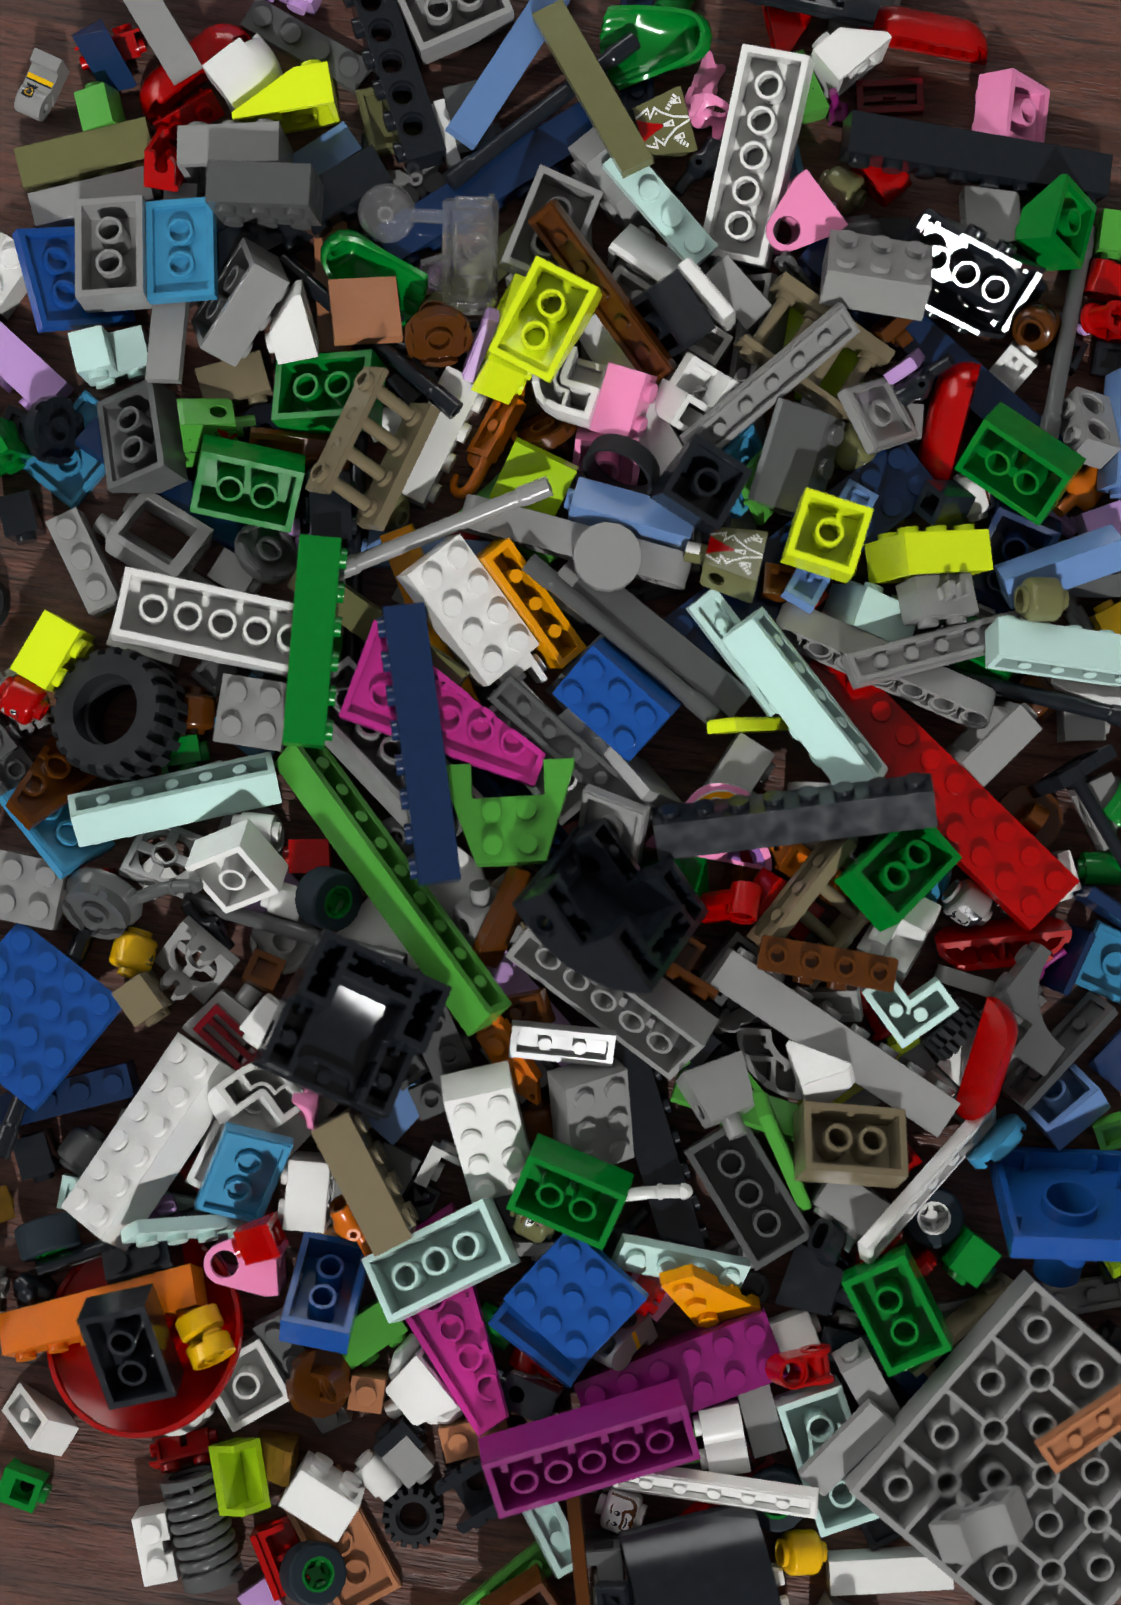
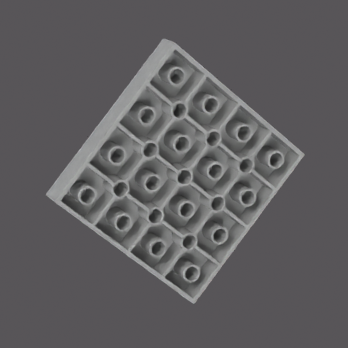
[843,1270,1121,1605]

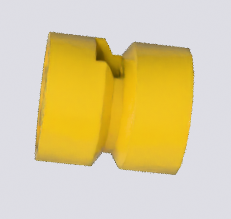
[175,1304,236,1370]

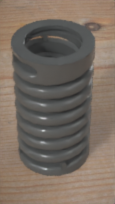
[159,1463,244,1594]

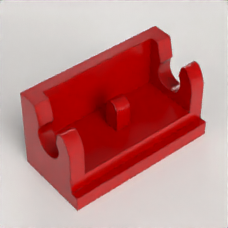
[144,125,185,192]
[249,1514,310,1601]

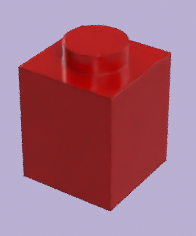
[283,839,333,873]

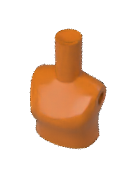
[1053,465,1104,517]
[328,1194,372,1256]

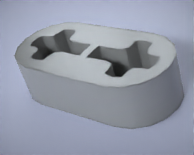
[934,964,996,997]

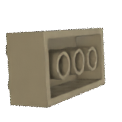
[311,1107,419,1257]

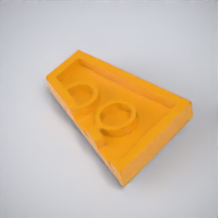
[659,1264,761,1328]

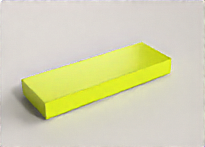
[707,717,789,734]

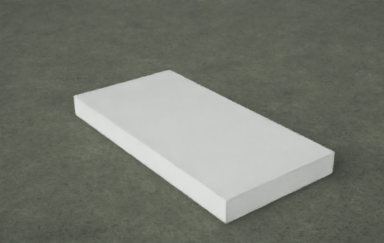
[678,257,737,336]

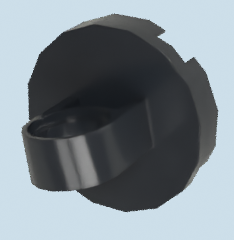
[17,396,85,465]

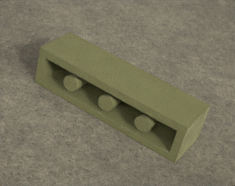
[14,117,153,193]

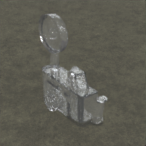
[358,183,499,315]

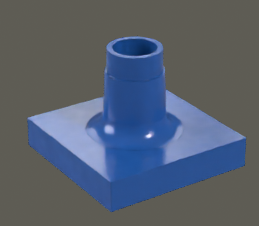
[988,1147,1121,1288]

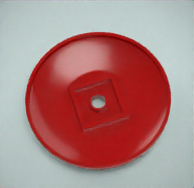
[46,1238,244,1438]

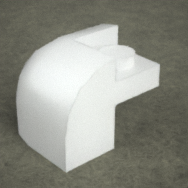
[202,33,283,113]
[532,346,608,429]
[655,351,740,432]
[857,897,942,986]
[207,1063,301,1132]

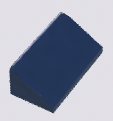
[72,19,137,91]
[1039,924,1096,996]

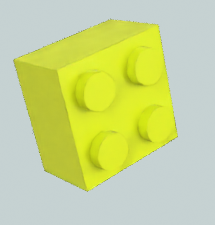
[780,487,874,584]
[10,610,95,693]

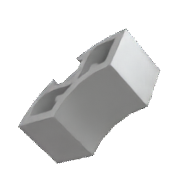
[568,127,641,226]
[734,1024,802,1100]
[929,1486,1034,1566]

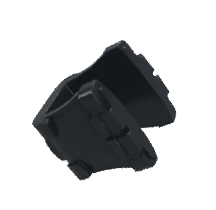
[434,1455,498,1534]

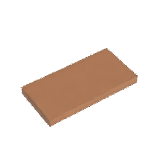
[279,1464,403,1605]

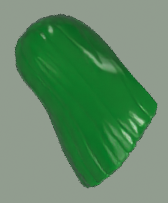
[599,5,712,90]
[320,229,429,328]

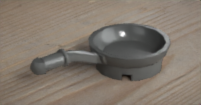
[62,868,204,940]

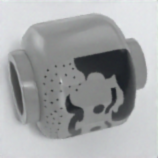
[941,879,993,929]

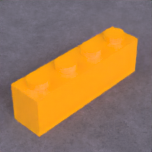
[476,538,587,668]

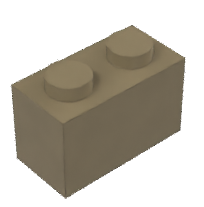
[195,350,274,412]
[111,969,175,1027]

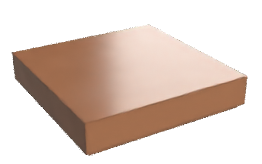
[327,276,403,346]

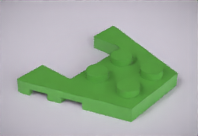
[446,758,575,868]

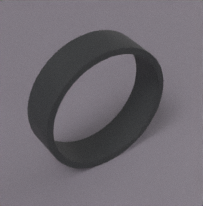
[582,434,660,495]

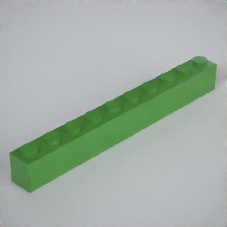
[274,746,512,1036]

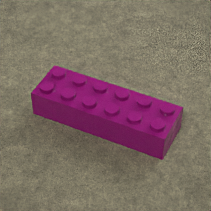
[573,1303,788,1414]
[477,1379,701,1519]

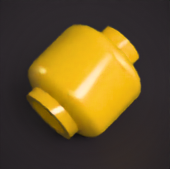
[109,927,158,979]
[775,1529,828,1576]

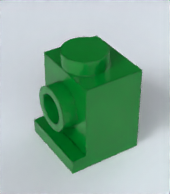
[161,734,211,774]
[0,1458,53,1513]

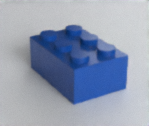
[552,636,682,763]
[279,1232,367,1355]

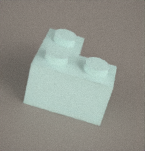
[68,325,149,389]
[822,580,916,642]
[860,976,960,1049]

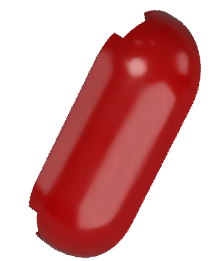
[859,5,988,65]
[139,23,252,126]
[916,362,982,480]
[934,916,1072,971]
[955,997,1018,1120]

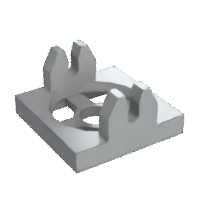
[119,826,204,899]
[154,916,240,1004]

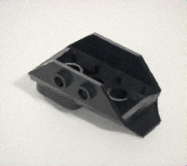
[902,207,1046,339]

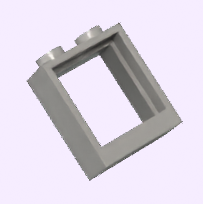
[104,493,214,579]
[945,698,1043,787]

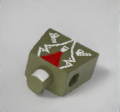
[628,86,698,160]
[684,527,768,603]

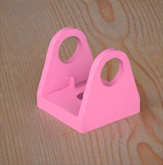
[765,169,848,255]
[204,1219,287,1296]

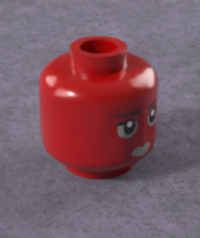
[0,675,50,725]

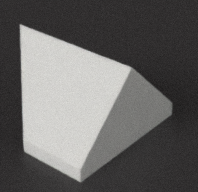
[786,1040,855,1103]

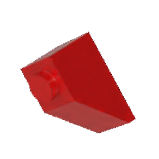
[762,5,815,53]
[231,1211,289,1265]

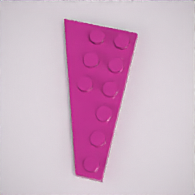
[339,619,546,788]
[405,1203,510,1437]

